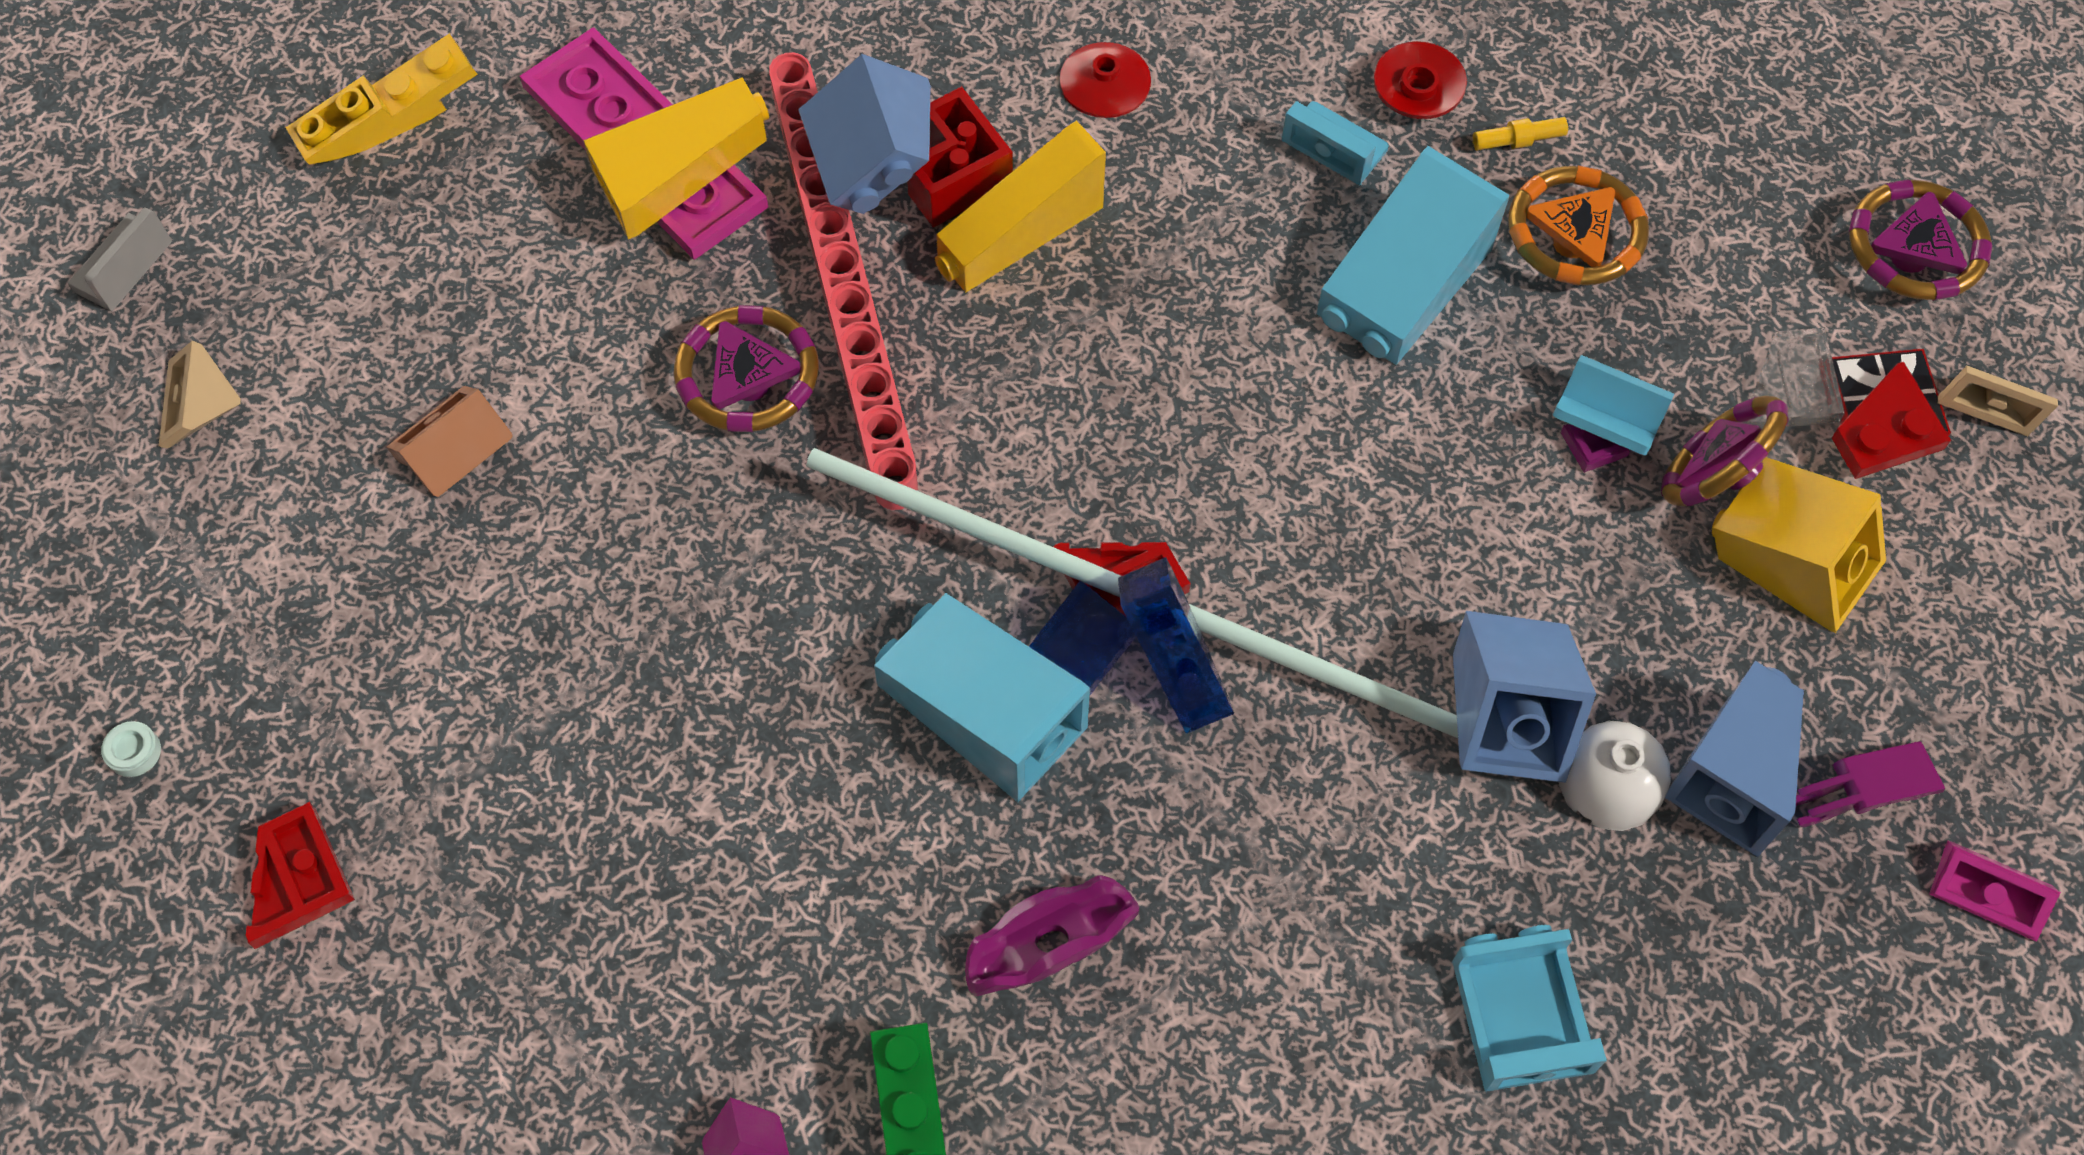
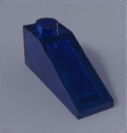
[1118,557,1234,734]

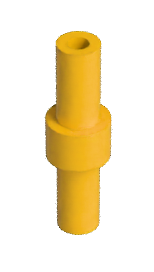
[1473,117,1568,151]

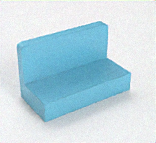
[1281,101,1389,186]
[1553,355,1674,455]

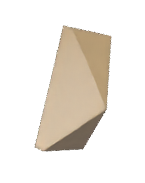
[159,341,241,448]
[1938,365,2058,436]

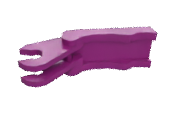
[1796,741,1946,827]

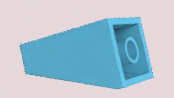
[1317,146,1510,365]
[874,593,1090,802]

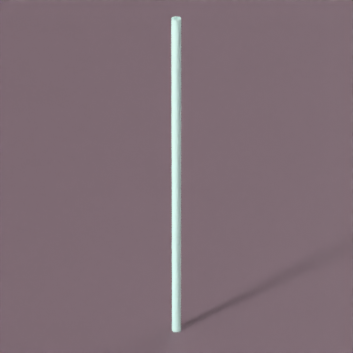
[806,448,1458,738]

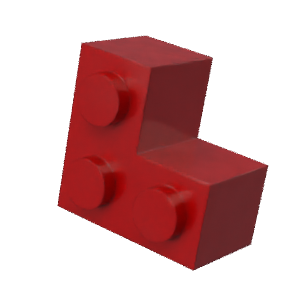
[907,86,1013,227]

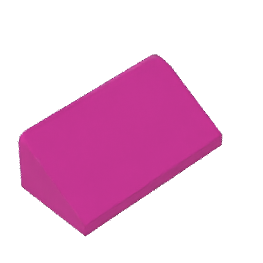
[1929,840,2061,942]

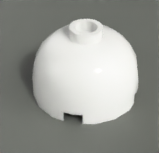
[1559,721,1671,831]

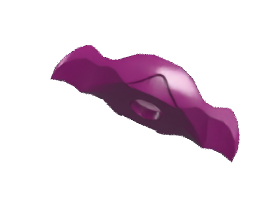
[965,875,1139,996]

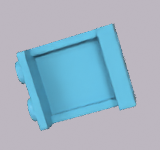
[1452,925,1607,1092]

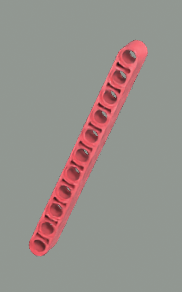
[769,52,918,510]

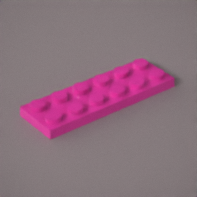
[520,27,769,260]

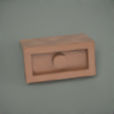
[386,386,513,497]

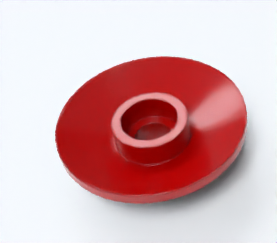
[1374,41,1467,119]
[1060,42,1151,118]

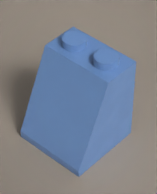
[798,54,931,214]
[1453,611,1596,783]
[1665,661,1804,857]

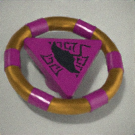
[1848,179,1993,301]
[674,305,819,432]
[1661,396,1788,507]

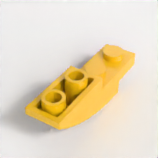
[285,33,478,165]

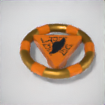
[1508,165,1649,286]

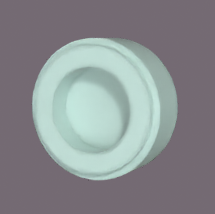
[101,721,161,777]

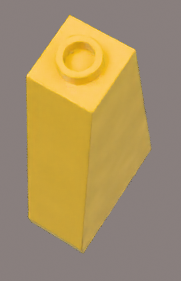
[583,77,769,240]
[935,120,1106,293]

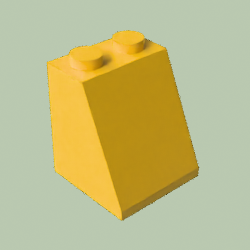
[1712,457,1886,633]

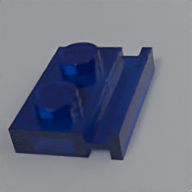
[1029,580,1142,695]

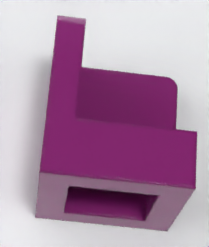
[702,1097,789,1155]

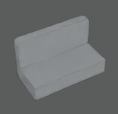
[67,207,172,312]

